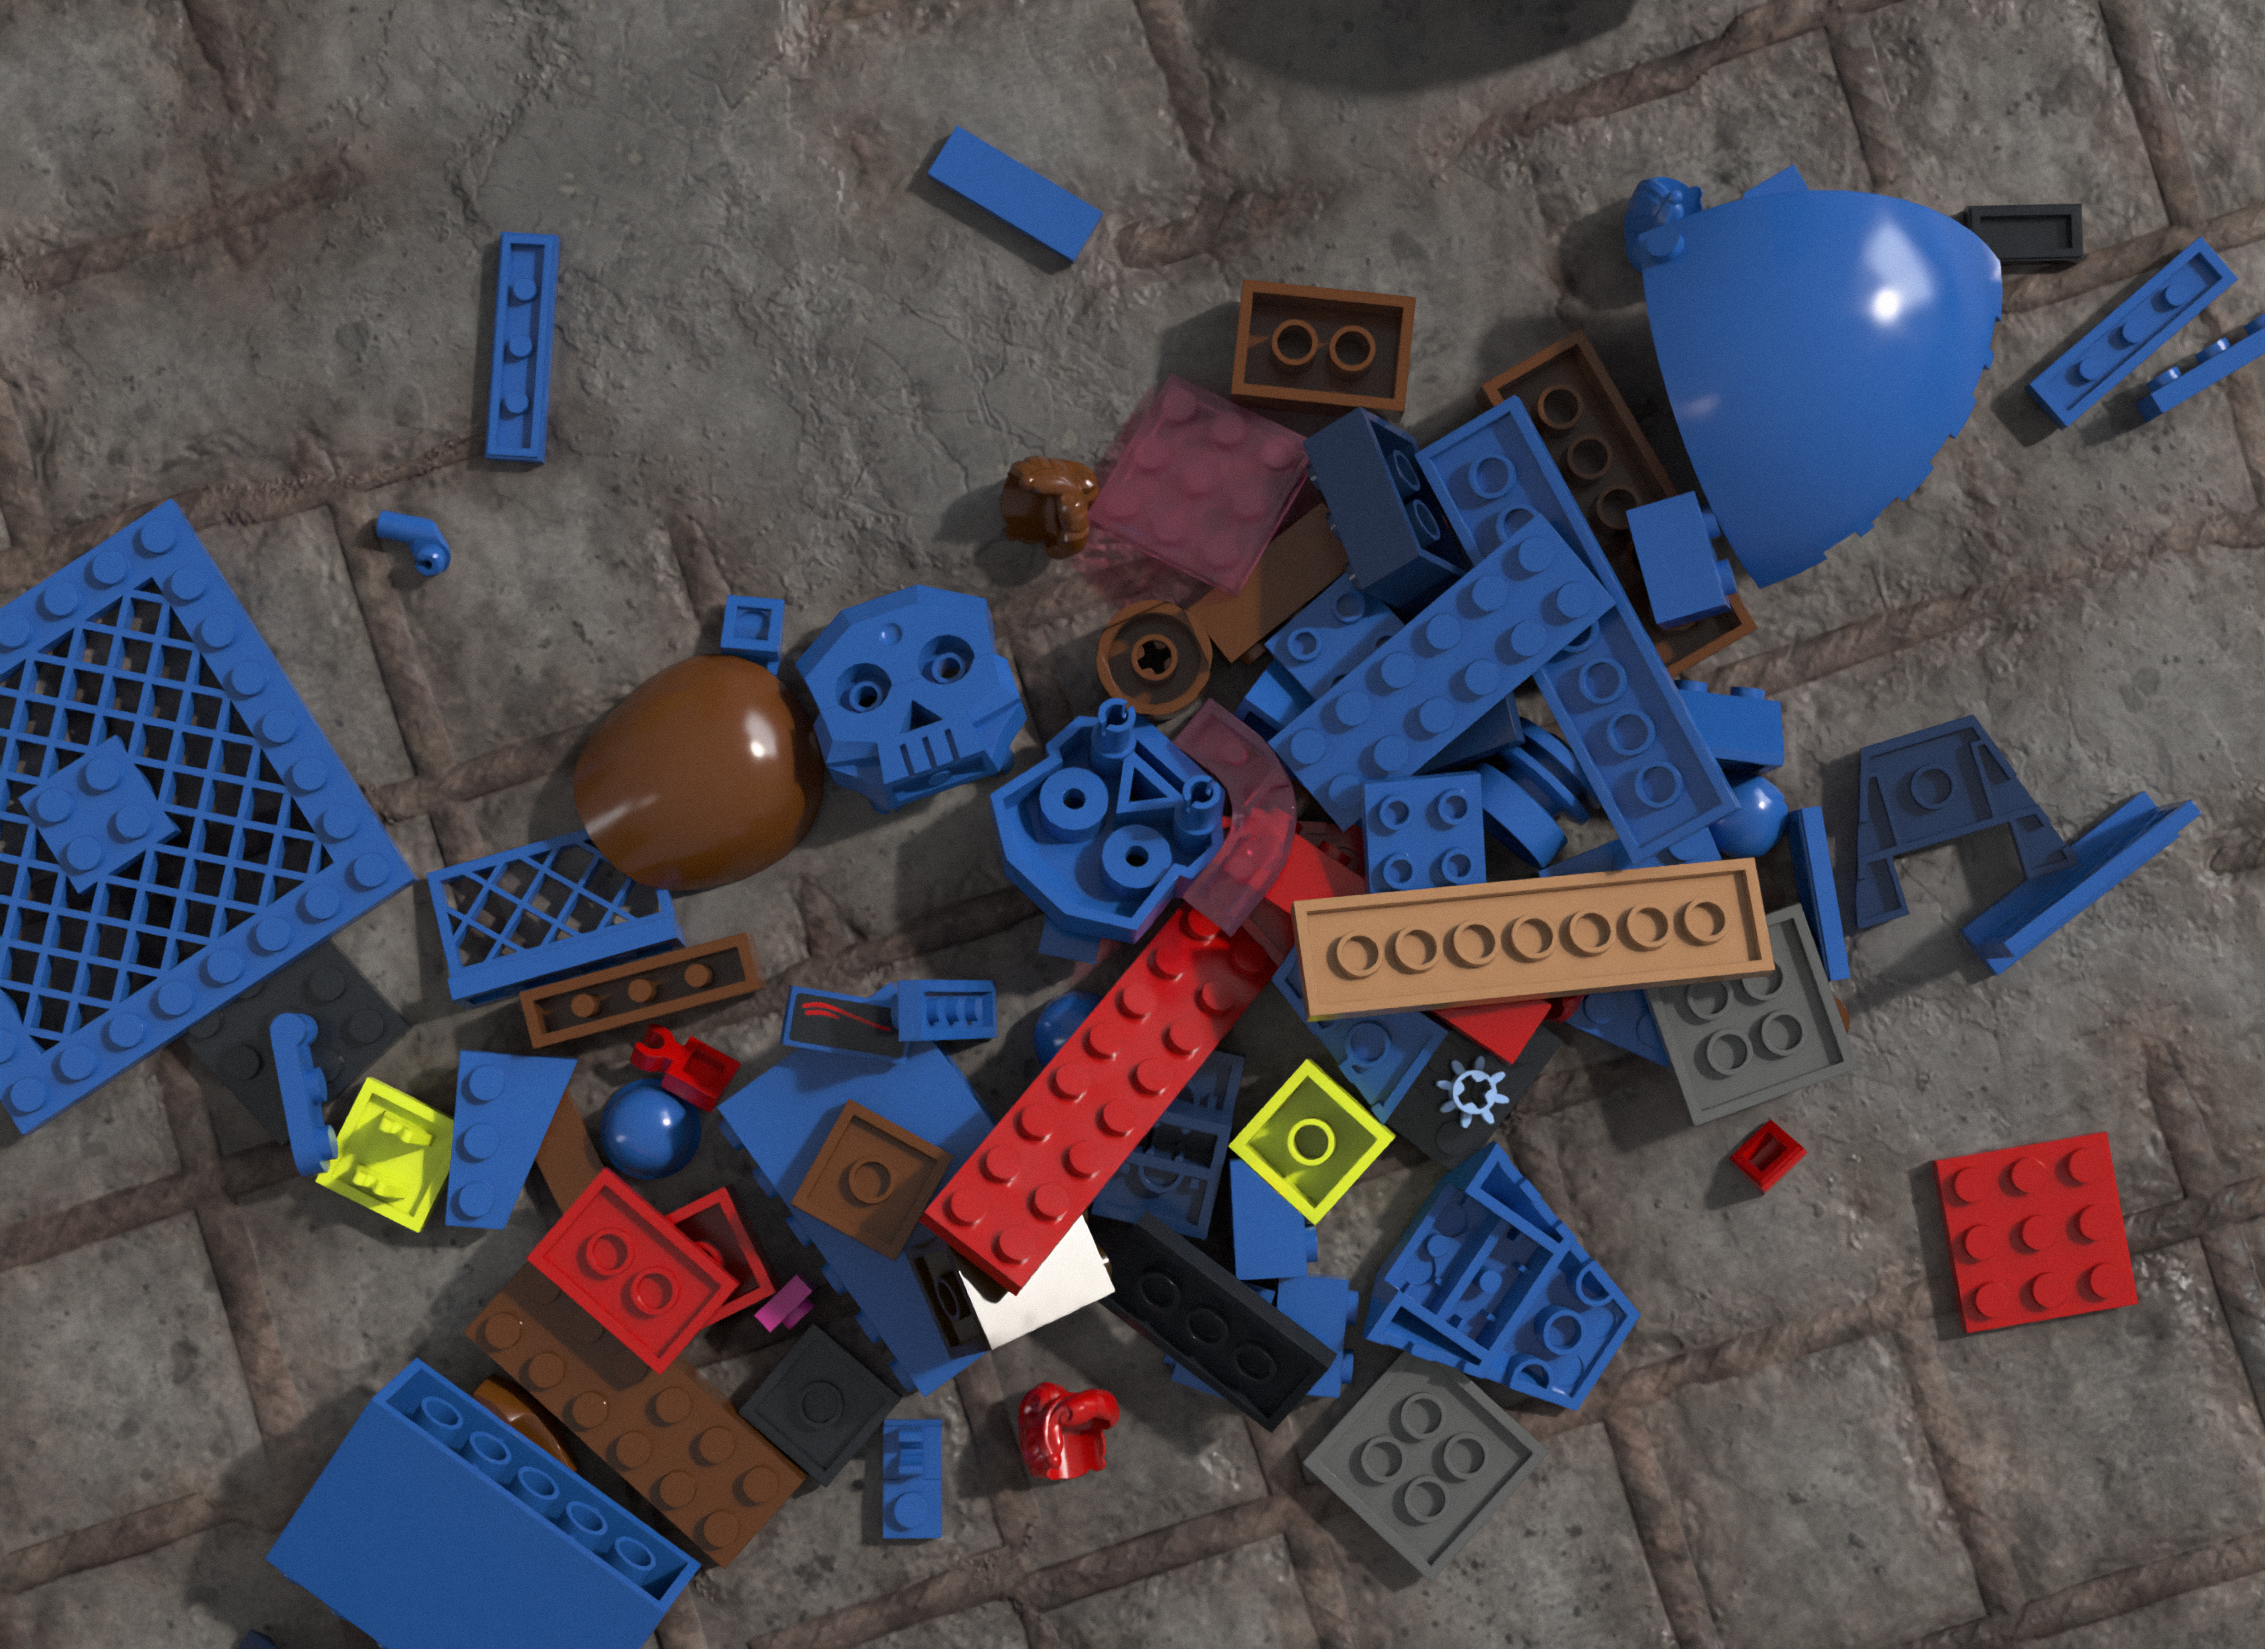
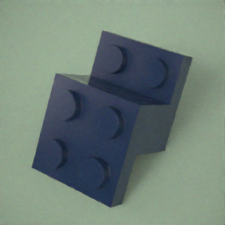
[1091,1047,1246,1240]

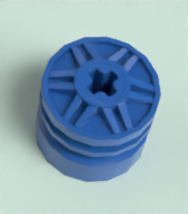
[1470,716,1602,871]

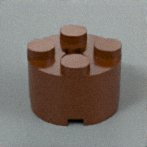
[1096,599,1213,721]

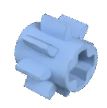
[1436,1056,1509,1128]

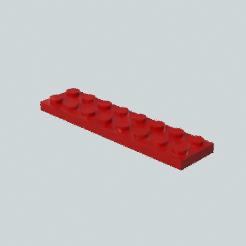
[919,891,1279,1297]

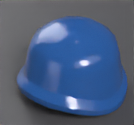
[600,1078,702,1180]

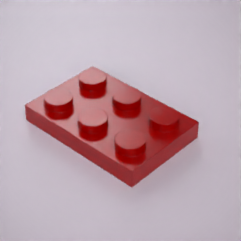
[526,1167,741,1375]

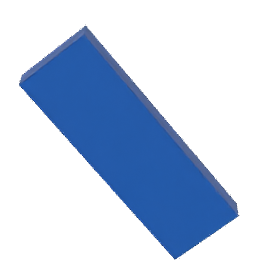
[927,126,1103,265]
[1786,806,1851,981]

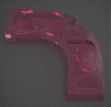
[1173,697,1296,937]

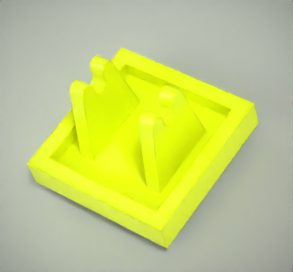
[315,1077,454,1233]

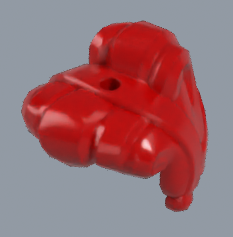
[1018,1382,1120,1481]

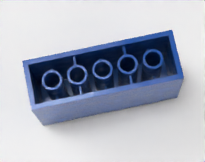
[717,982,998,1398]
[265,1357,701,1649]

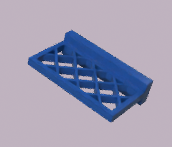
[1958,791,2202,976]
[426,829,687,1011]

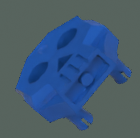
[795,584,1027,815]
[989,698,1225,944]

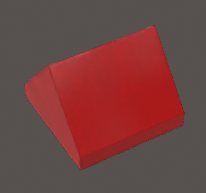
[1729,1119,1807,1196]

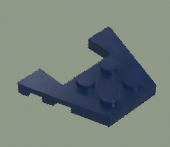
[1854,714,2079,929]

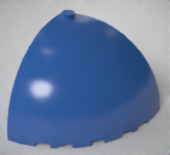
[1638,190,2003,589]

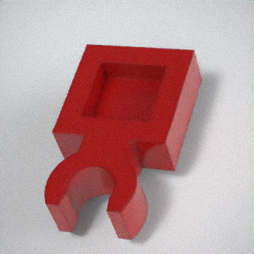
[629,1023,741,1114]

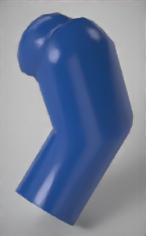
[377,510,451,577]

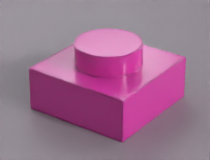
[754,1271,817,1332]

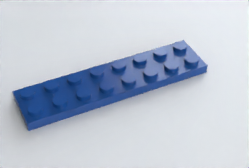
[1414,395,1742,865]

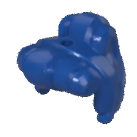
[1624,177,1703,273]

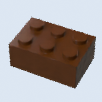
[1229,279,1416,423]

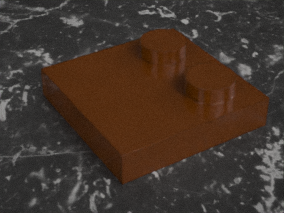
[790,1099,954,1263]

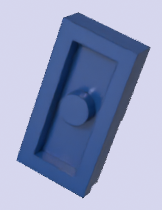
[883,1418,942,1538]

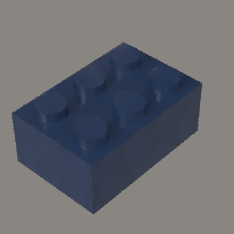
[1302,406,1469,616]

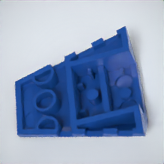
[1362,1141,1641,1411]

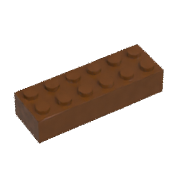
[1475,328,1758,678]
[463,1261,809,1570]

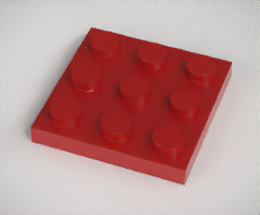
[1931,1131,2139,1333]

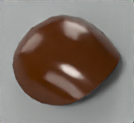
[573,654,825,891]

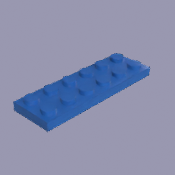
[1268,512,1617,832]

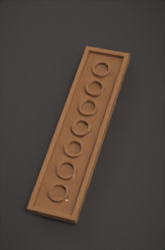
[1290,857,1775,1022]

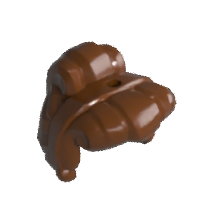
[1000,455,1100,560]

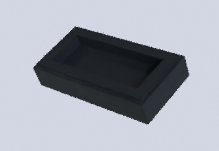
[1963,204,2084,266]

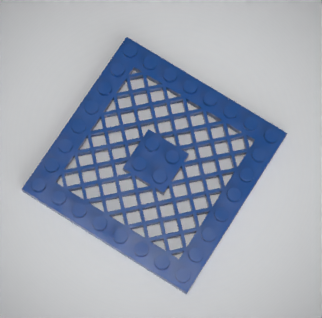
[0,498,419,1135]

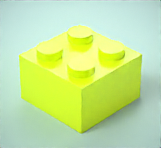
[1228,1058,1396,1225]

